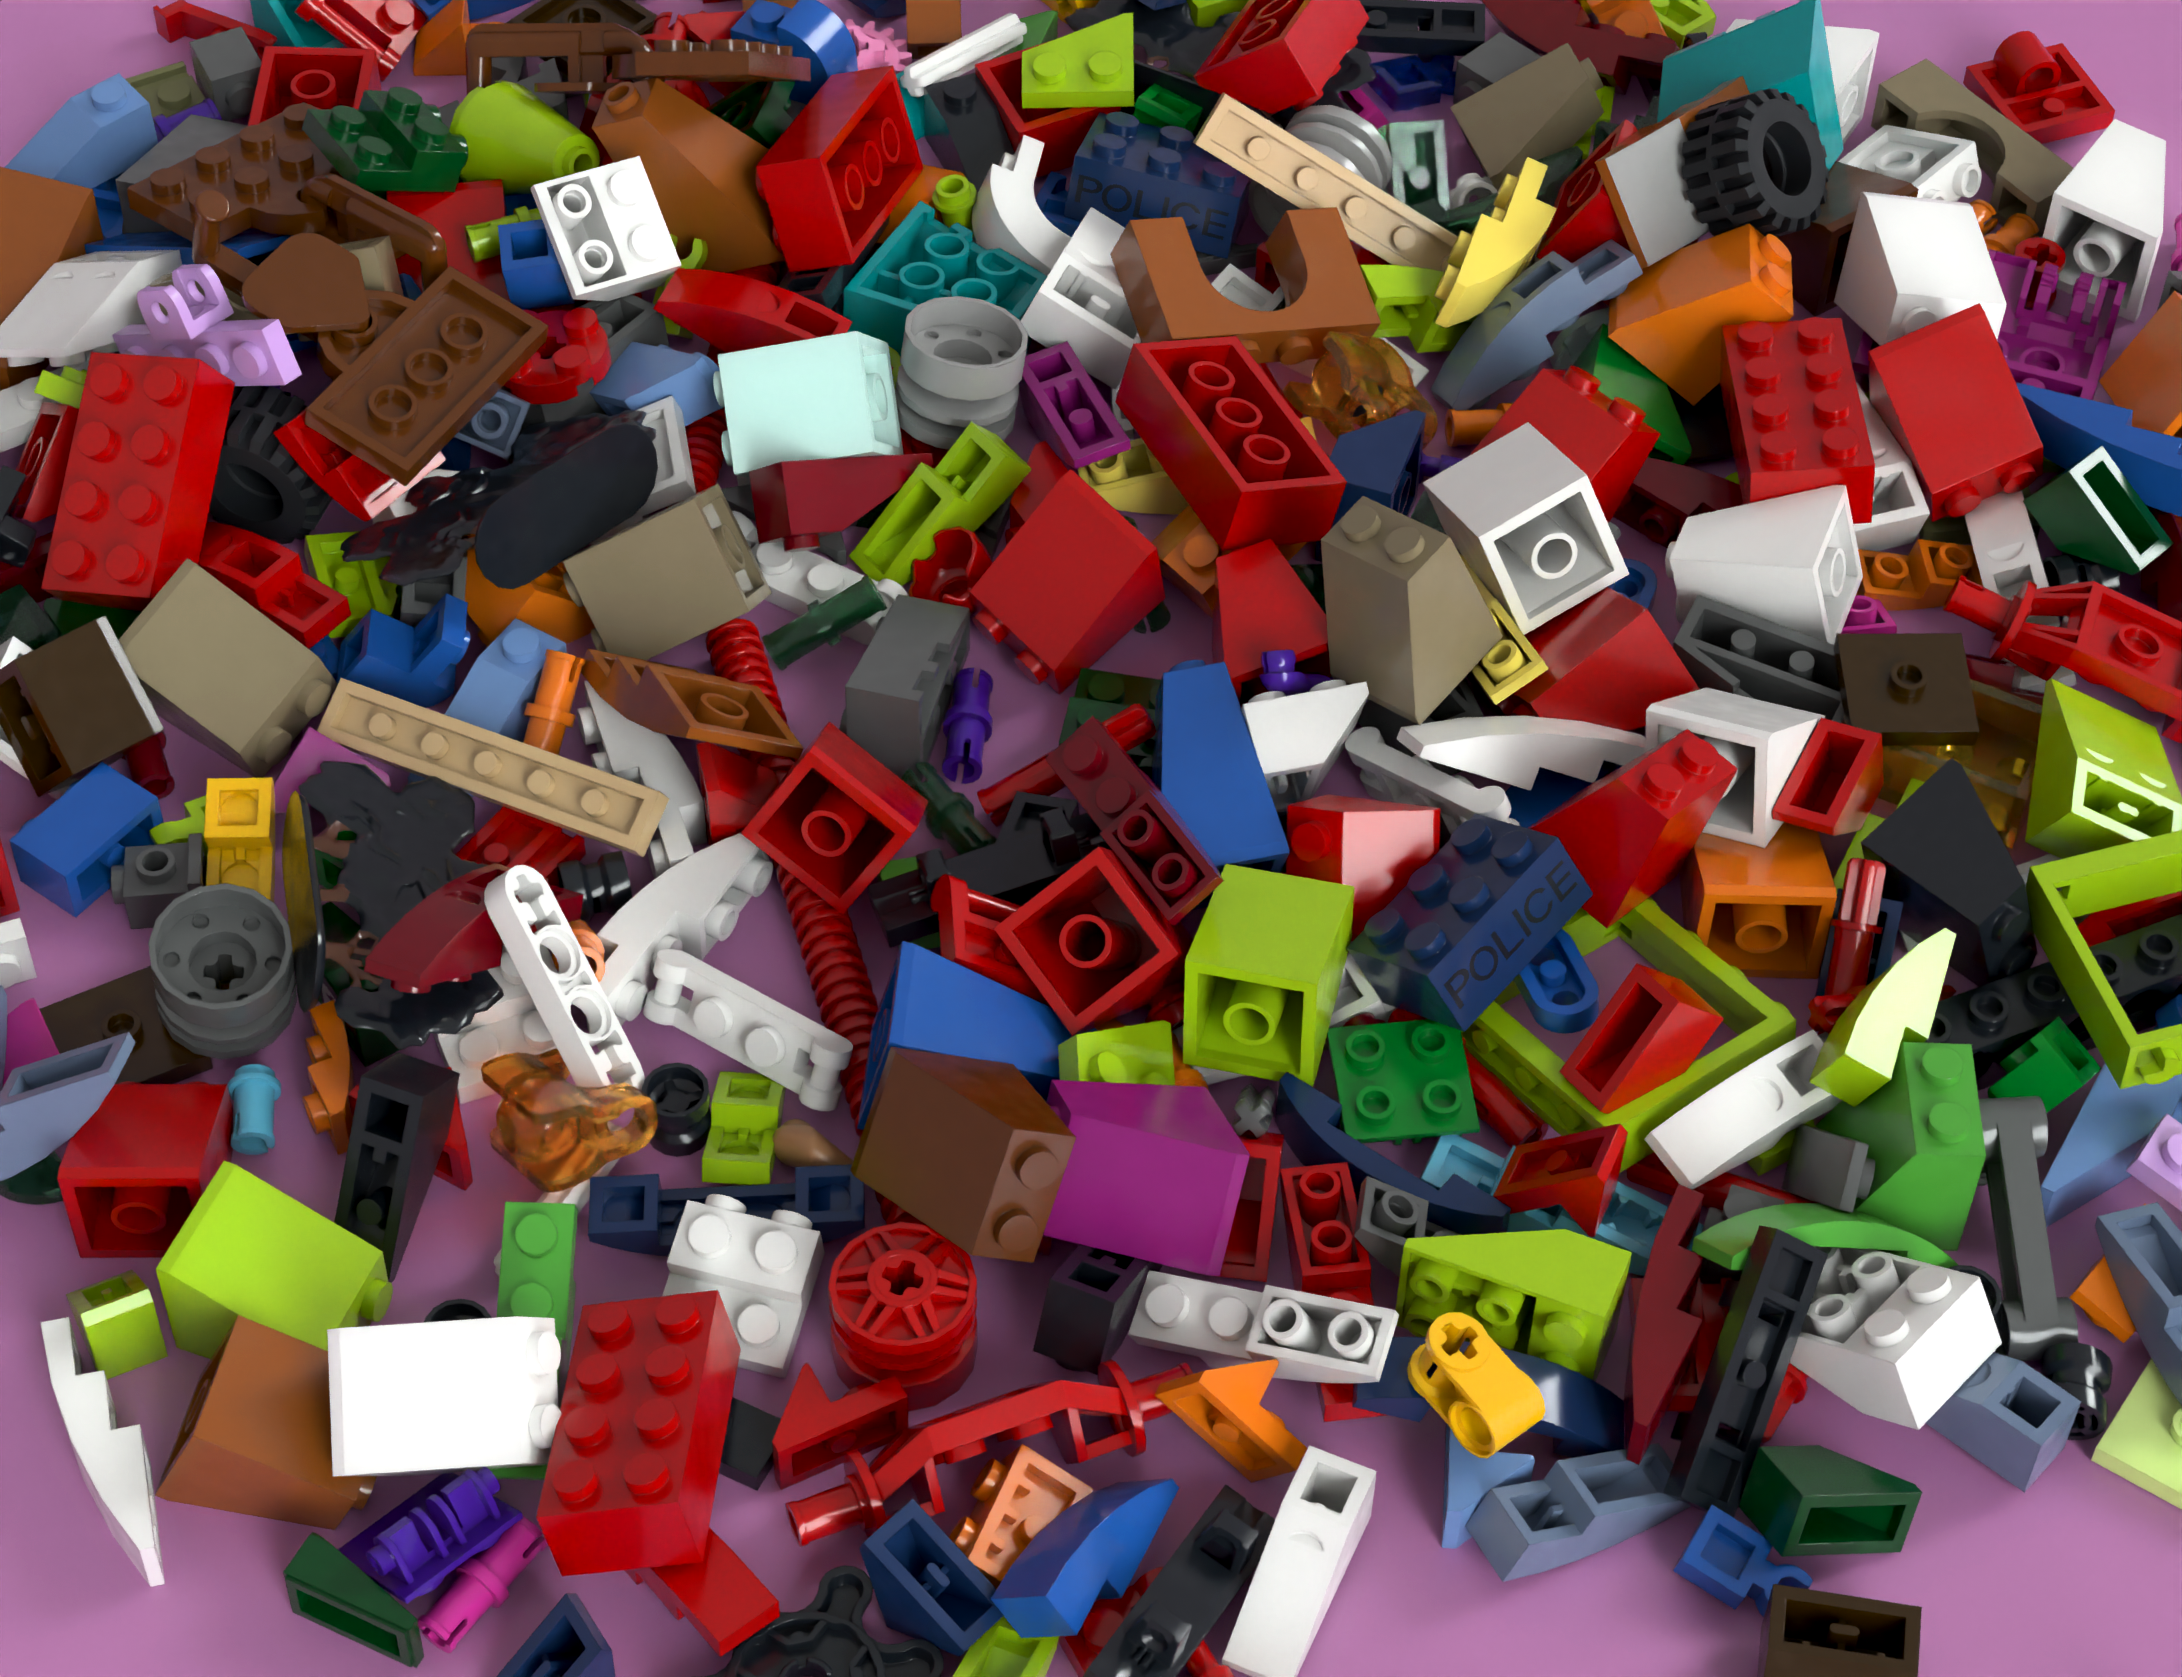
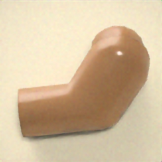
[773,1119,853,1168]

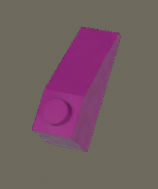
[1018,341,1131,469]

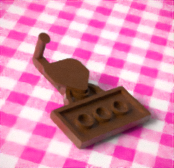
[466,22,811,94]
[127,102,448,292]
[192,190,549,486]

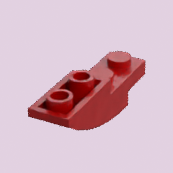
[653,268,894,370]
[198,522,351,649]
[1280,1162,1387,1422]

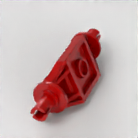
[1943,575,2182,744]
[785,1359,1194,1547]

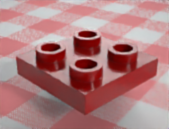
[1963,31,2115,144]

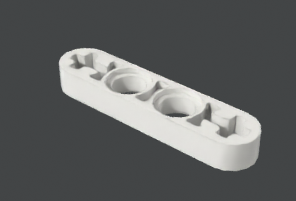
[484,865,645,1113]

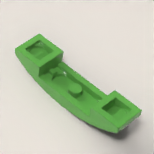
[1692,1203,1958,1271]

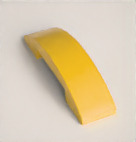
[204,777,275,990]

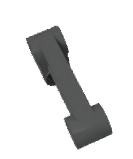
[1977,1096,2078,1361]

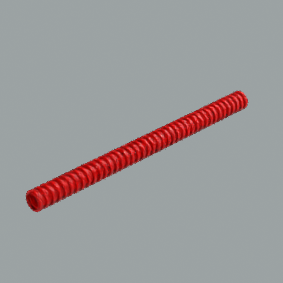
[705,618,926,1225]

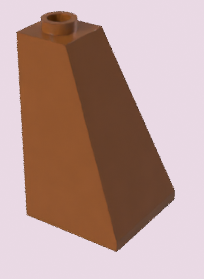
[592,77,785,273]
[0,167,103,391]

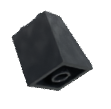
[1861,758,2038,987]

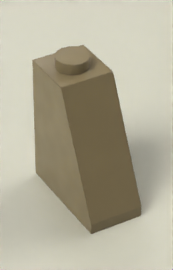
[1450,43,1604,191]

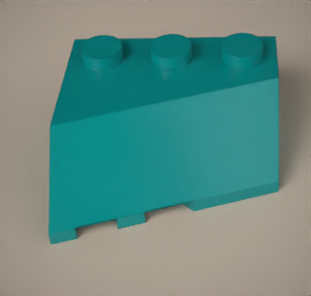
[1657,0,1844,171]
[843,201,1047,357]

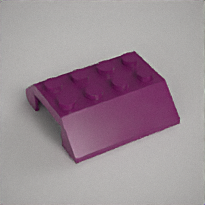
[1852,249,2127,400]

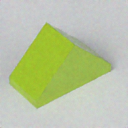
[66,1270,168,1380]

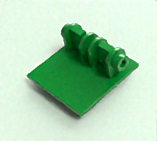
[1327,1019,1480,1145]

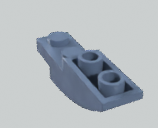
[1431,239,1643,410]

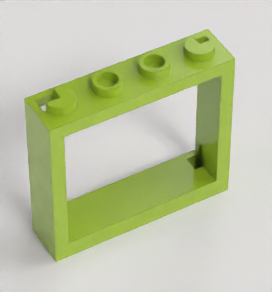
[2026,830,2182,1089]
[1461,897,1797,1173]

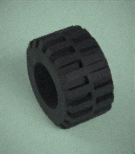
[1682,88,1829,237]
[209,386,333,544]

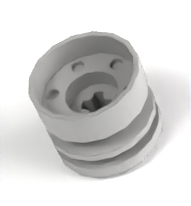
[1248,105,1393,241]
[895,296,1028,450]

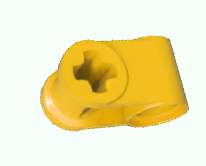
[1407,1312,1545,1458]

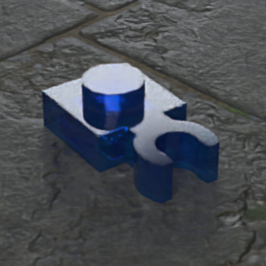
[1367,55,1456,112]

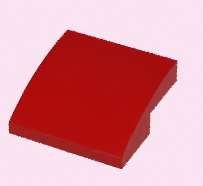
[273,407,446,522]

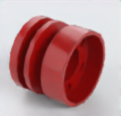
[828,1222,978,1412]

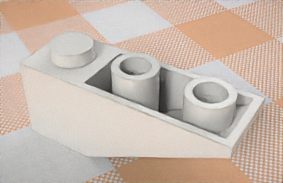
[1222,1445,1377,1677]

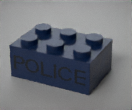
[1064,112,1253,259]
[1347,813,1593,1032]

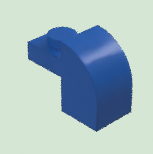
[730,0,858,104]
[336,593,470,708]

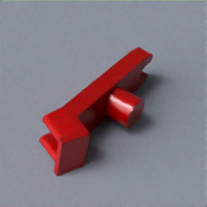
[153,0,277,62]

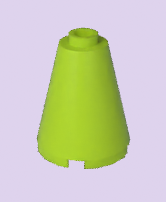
[449,80,600,195]

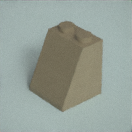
[562,484,772,660]
[1321,496,1503,725]
[119,558,338,778]

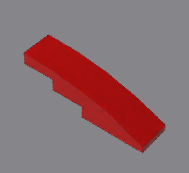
[624,1527,780,1657]

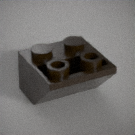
[0,616,165,797]
[1757,1584,1922,1677]

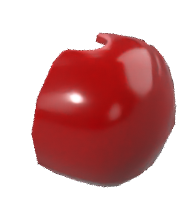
[908,526,993,616]

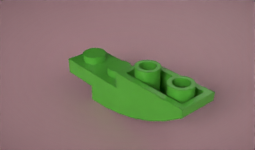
[489,1201,578,1480]

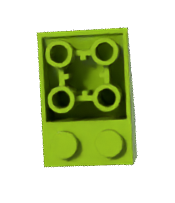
[2025,678,2182,859]
[1395,1229,1632,1381]

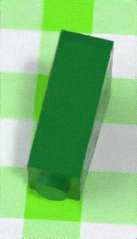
[1573,323,1692,465]

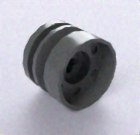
[148,883,297,1060]

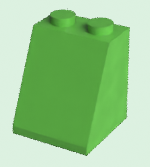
[1815,1042,1986,1251]

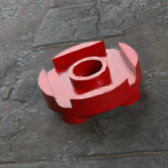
[503,307,611,404]

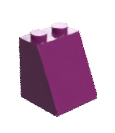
[1043,1080,1250,1276]

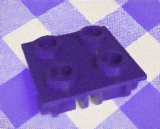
[338,1467,524,1604]

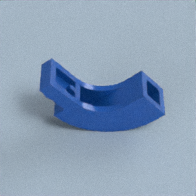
[498,194,575,310]

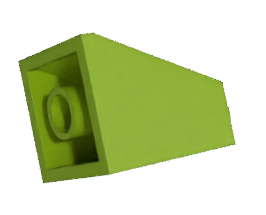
[1183,864,1354,1087]
[156,1161,393,1359]

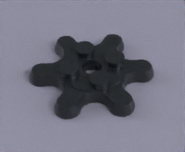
[704,1565,944,1677]

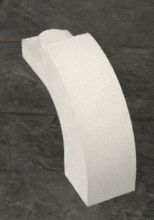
[972,135,1072,276]

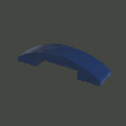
[1275,1072,1511,1235]
[588,1164,865,1257]
[1352,1337,1624,1458]

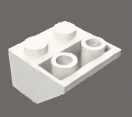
[530,156,682,301]
[1241,680,1369,812]

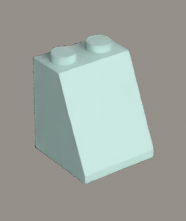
[713,331,904,478]

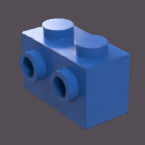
[9,762,164,918]

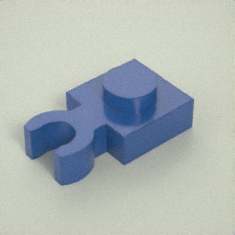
[1673,1505,1813,1617]

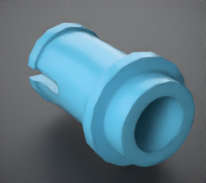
[228,1064,281,1155]

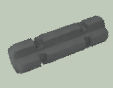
[1231,1083,1276,1138]

